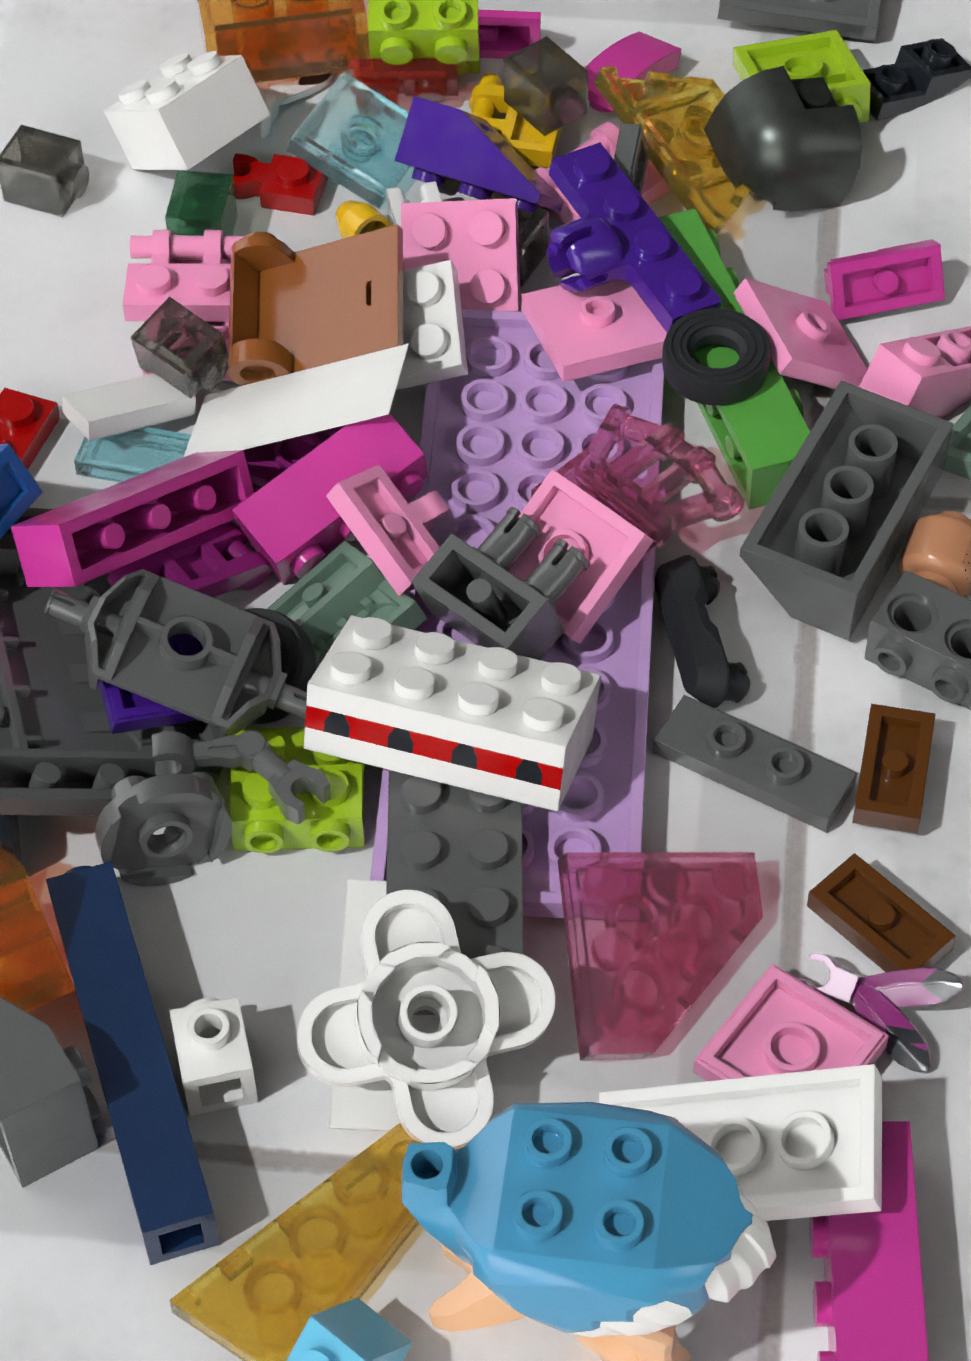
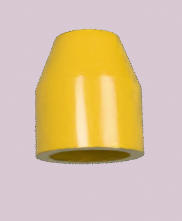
[335,200,391,239]

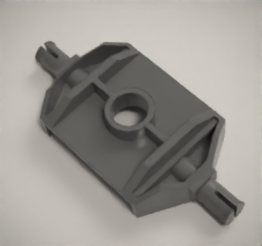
[44,569,307,738]

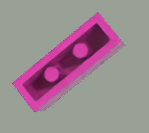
[232,413,429,585]

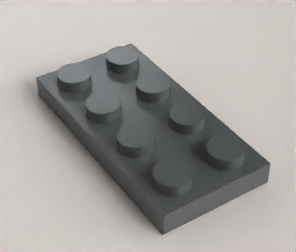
[386,771,524,1015]

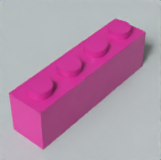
[11,450,254,587]
[809,1121,929,1361]

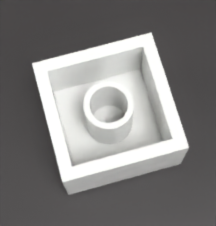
[103,51,271,170]

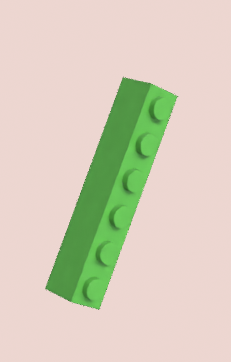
[658,208,810,510]

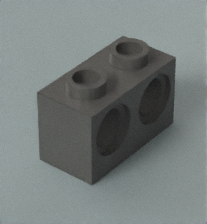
[864,570,971,710]

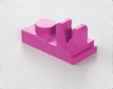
[824,239,945,320]

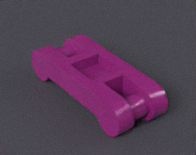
[108,522,272,597]

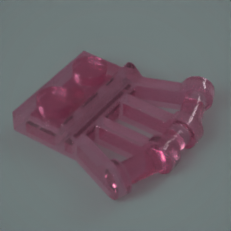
[531,404,745,553]

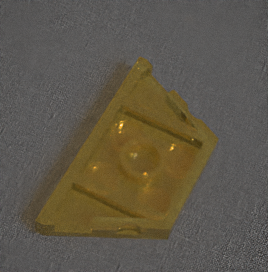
[594,66,752,236]

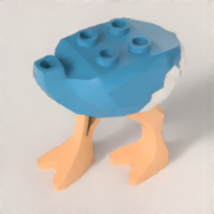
[401,1102,777,1361]

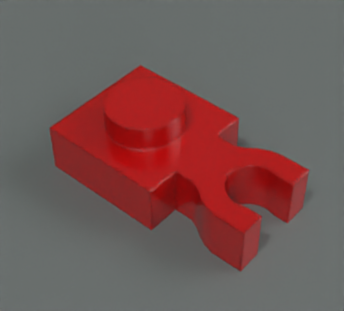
[224,153,328,216]

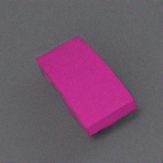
[569,31,682,113]

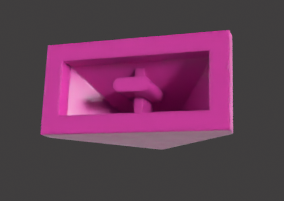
[478,9,541,60]

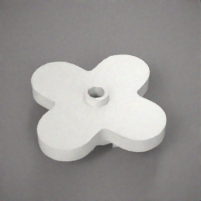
[297,890,555,1149]

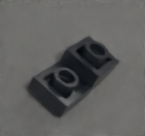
[862,38,971,121]

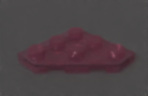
[557,852,763,1061]

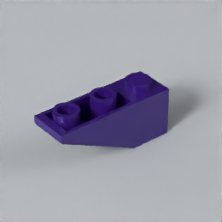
[394,96,564,217]

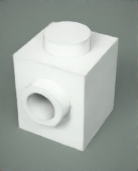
[169,996,258,1116]

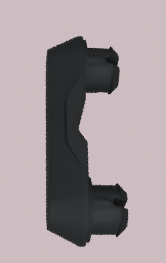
[655,555,750,708]

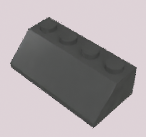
[739,381,954,641]

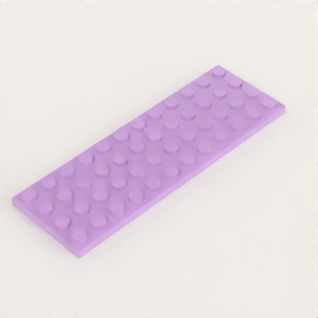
[370,309,664,922]

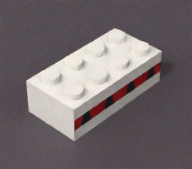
[304,615,601,812]

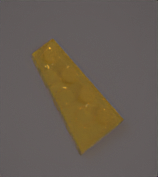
[169,1123,420,1361]

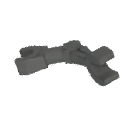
[152,730,331,824]

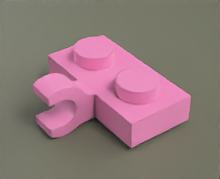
[326,464,451,596]

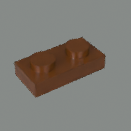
[852,703,936,834]
[807,853,956,972]

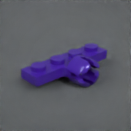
[546,142,722,332]

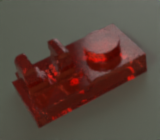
[348,58,459,117]

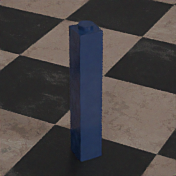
[46,861,220,1265]

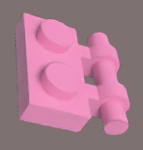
[123,230,245,322]

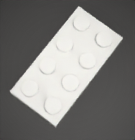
[599,1064,882,1221]

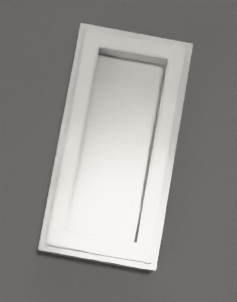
[62,370,196,441]

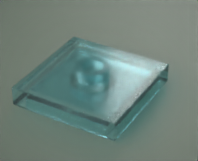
[286,72,411,209]

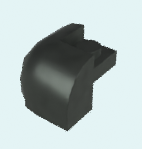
[704,66,862,211]

